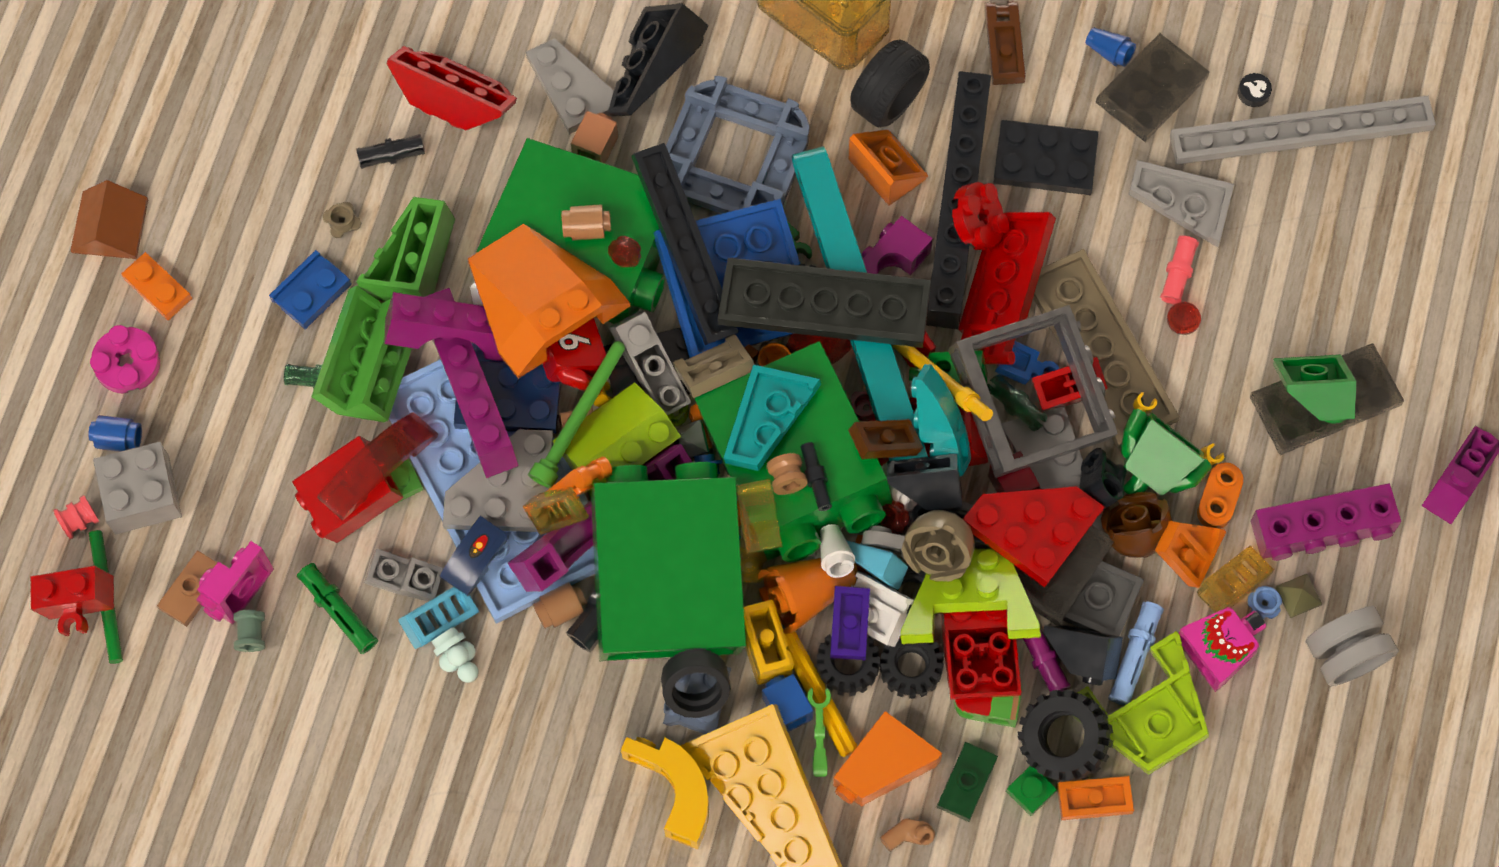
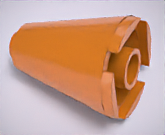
[758,558,858,634]

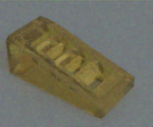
[523,487,589,535]
[1197,546,1274,613]

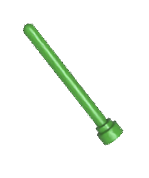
[528,341,625,489]

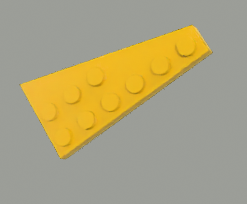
[680,704,842,867]

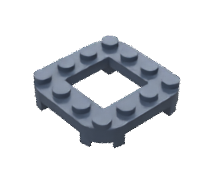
[666,76,809,214]

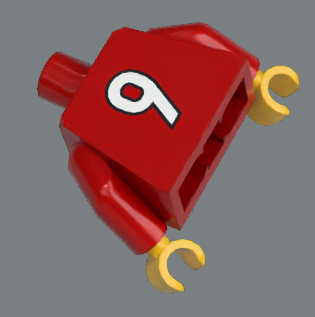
[542,318,612,407]

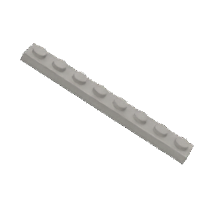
[1170,96,1436,165]

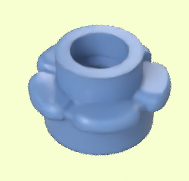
[1247,586,1282,619]

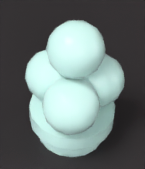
[431,627,479,683]

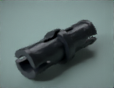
[356,134,425,169]

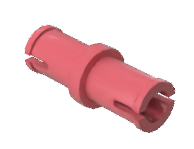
[1160,235,1199,305]

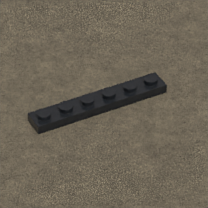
[631,143,739,346]

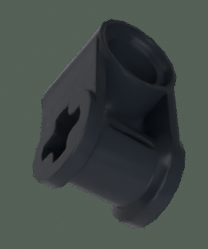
[1079,448,1127,510]

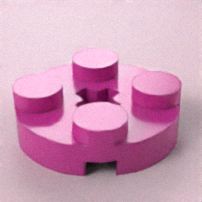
[90,325,160,394]

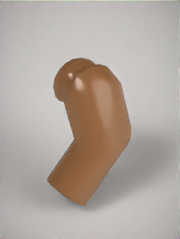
[880,818,935,852]

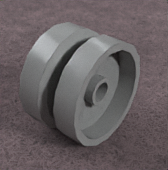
[1305,606,1399,686]

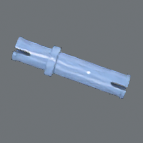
[1108,601,1164,706]

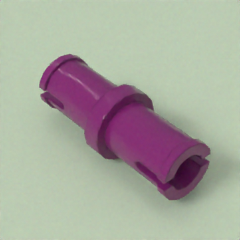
[1023,626,1071,692]

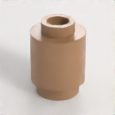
[562,204,611,241]
[533,582,587,629]

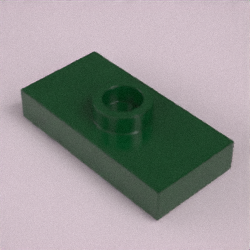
[937,742,998,822]

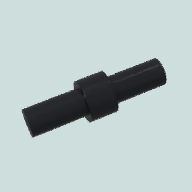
[800,442,832,511]

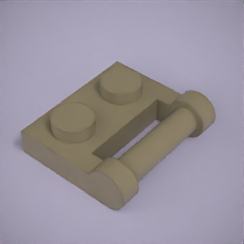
[673,334,754,398]

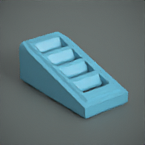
[846,540,908,590]
[398,587,479,649]

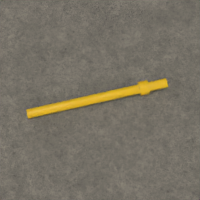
[891,344,993,421]

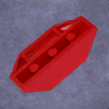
[387,46,517,131]

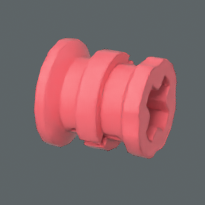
[53,495,100,540]

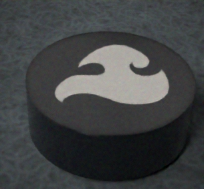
[1238,73,1272,107]

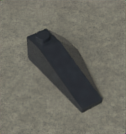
[607,3,709,117]

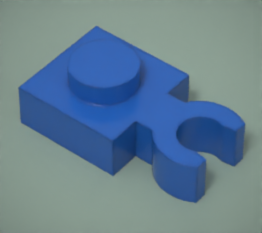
[995,341,1059,385]

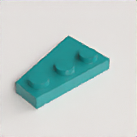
[724,365,821,471]

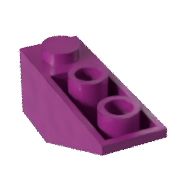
[1422,426,1499,524]

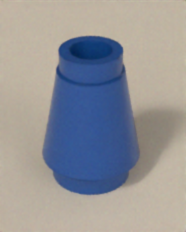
[1085,27,1136,67]

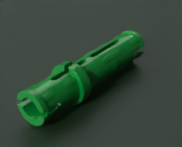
[297,563,378,654]

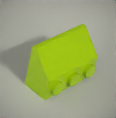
[552,383,681,497]

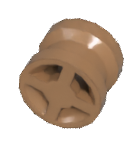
[767,453,808,495]

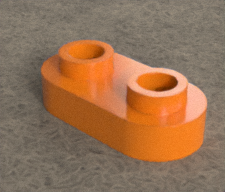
[1197,462,1244,529]

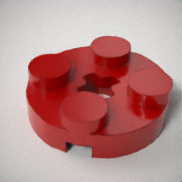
[952,182,1009,250]

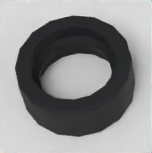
[661,649,731,718]

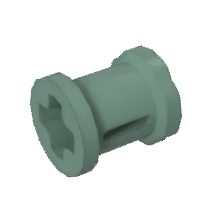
[234,610,265,652]

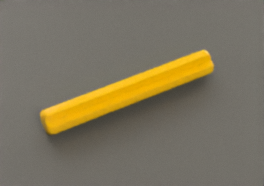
[784,631,857,757]

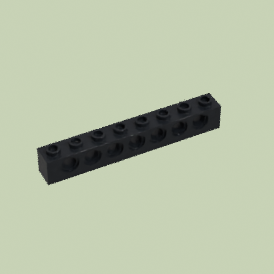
[926,71,991,330]

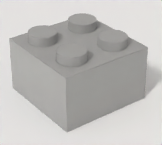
[93,442,182,535]

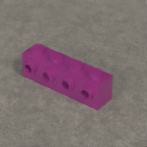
[1251,483,1401,561]

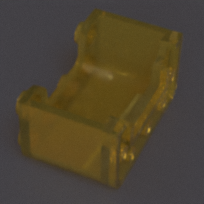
[756,0,891,70]

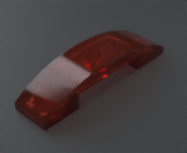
[317,412,438,521]

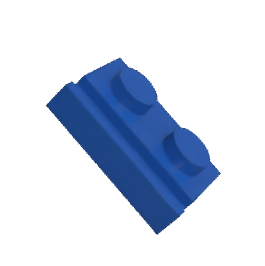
[269,250,352,329]

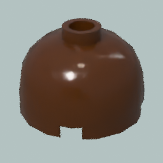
[1101,492,1172,558]

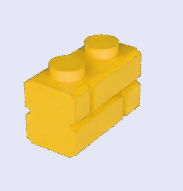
[744,600,794,685]

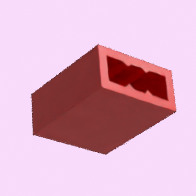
[292,436,404,543]

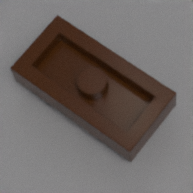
[848,419,923,459]

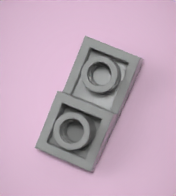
[364,549,444,601]

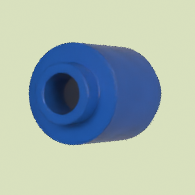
[88,415,142,452]

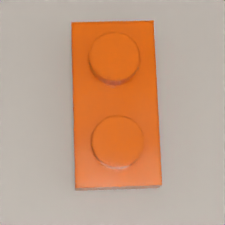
[121,252,192,321]
[1057,776,1134,820]

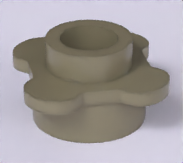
[323,202,361,238]

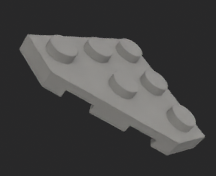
[442,430,554,532]

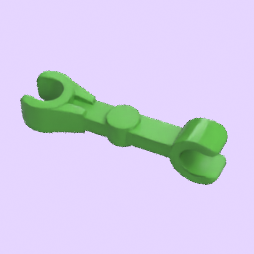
[808,688,831,777]

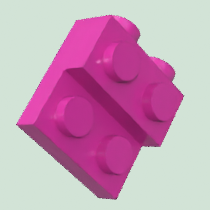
[196,541,274,624]

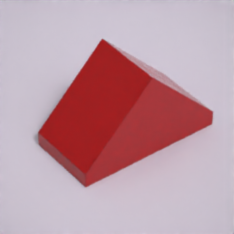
[1032,357,1108,411]

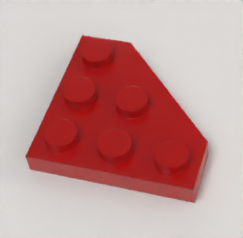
[963,486,1105,587]

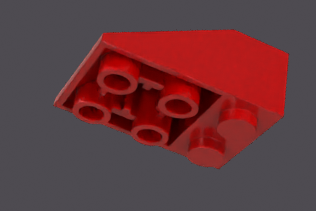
[940,610,1022,700]

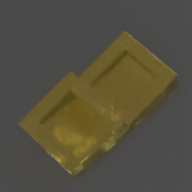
[736,479,782,554]

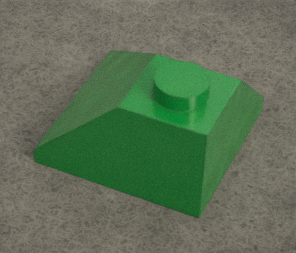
[1273,354,1356,424]

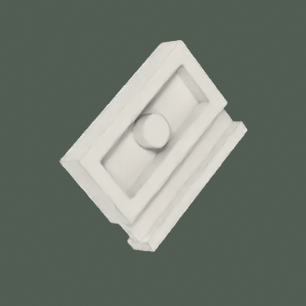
[851,572,914,647]

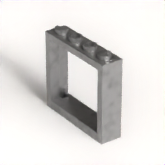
[948,305,1118,478]

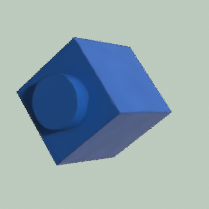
[762,674,813,732]

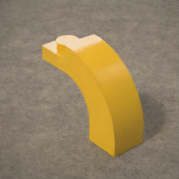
[621,737,709,850]

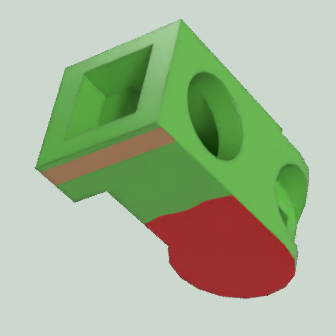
[954,686,1023,728]

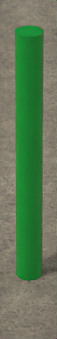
[88,530,123,664]

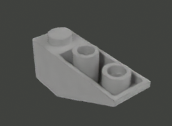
[609,311,691,415]

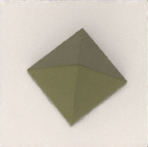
[1275,574,1322,618]

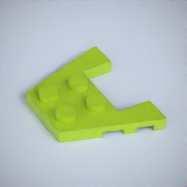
[900,548,1041,644]
[1072,631,1209,775]

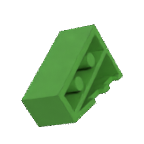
[356,197,455,301]

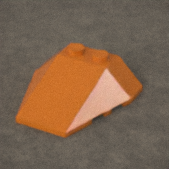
[468,224,631,379]

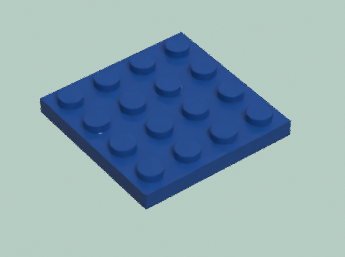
[653,199,800,358]

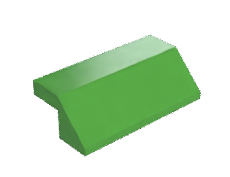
[311,285,412,422]

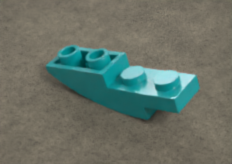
[911,364,971,476]

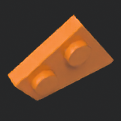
[1155,521,1226,588]

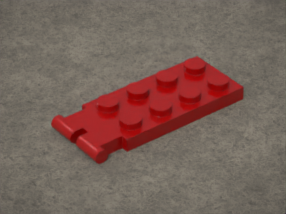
[958,212,1056,365]

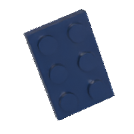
[453,361,561,434]

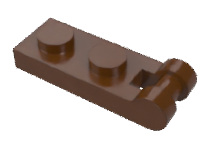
[984,1,1026,85]

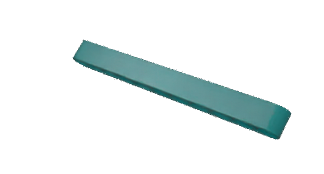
[792,146,928,461]

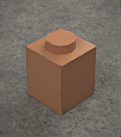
[571,111,619,163]

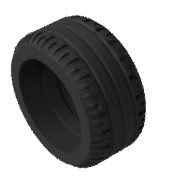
[850,39,930,128]

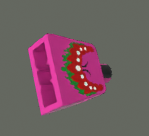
[1178,607,1266,692]

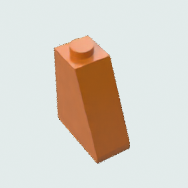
[833,711,942,807]

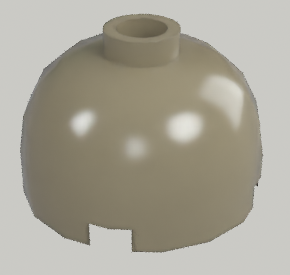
[902,510,975,581]

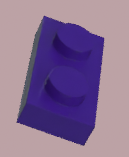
[830,586,870,660]

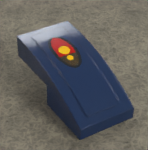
[440,516,509,597]

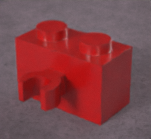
[30,566,114,636]

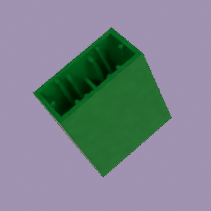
[476,138,666,324]
[694,341,893,562]
[591,462,746,661]

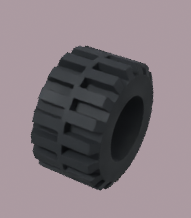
[1018,690,1113,782]

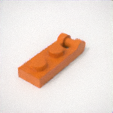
[541,456,612,508]

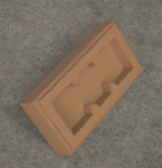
[157,550,217,627]

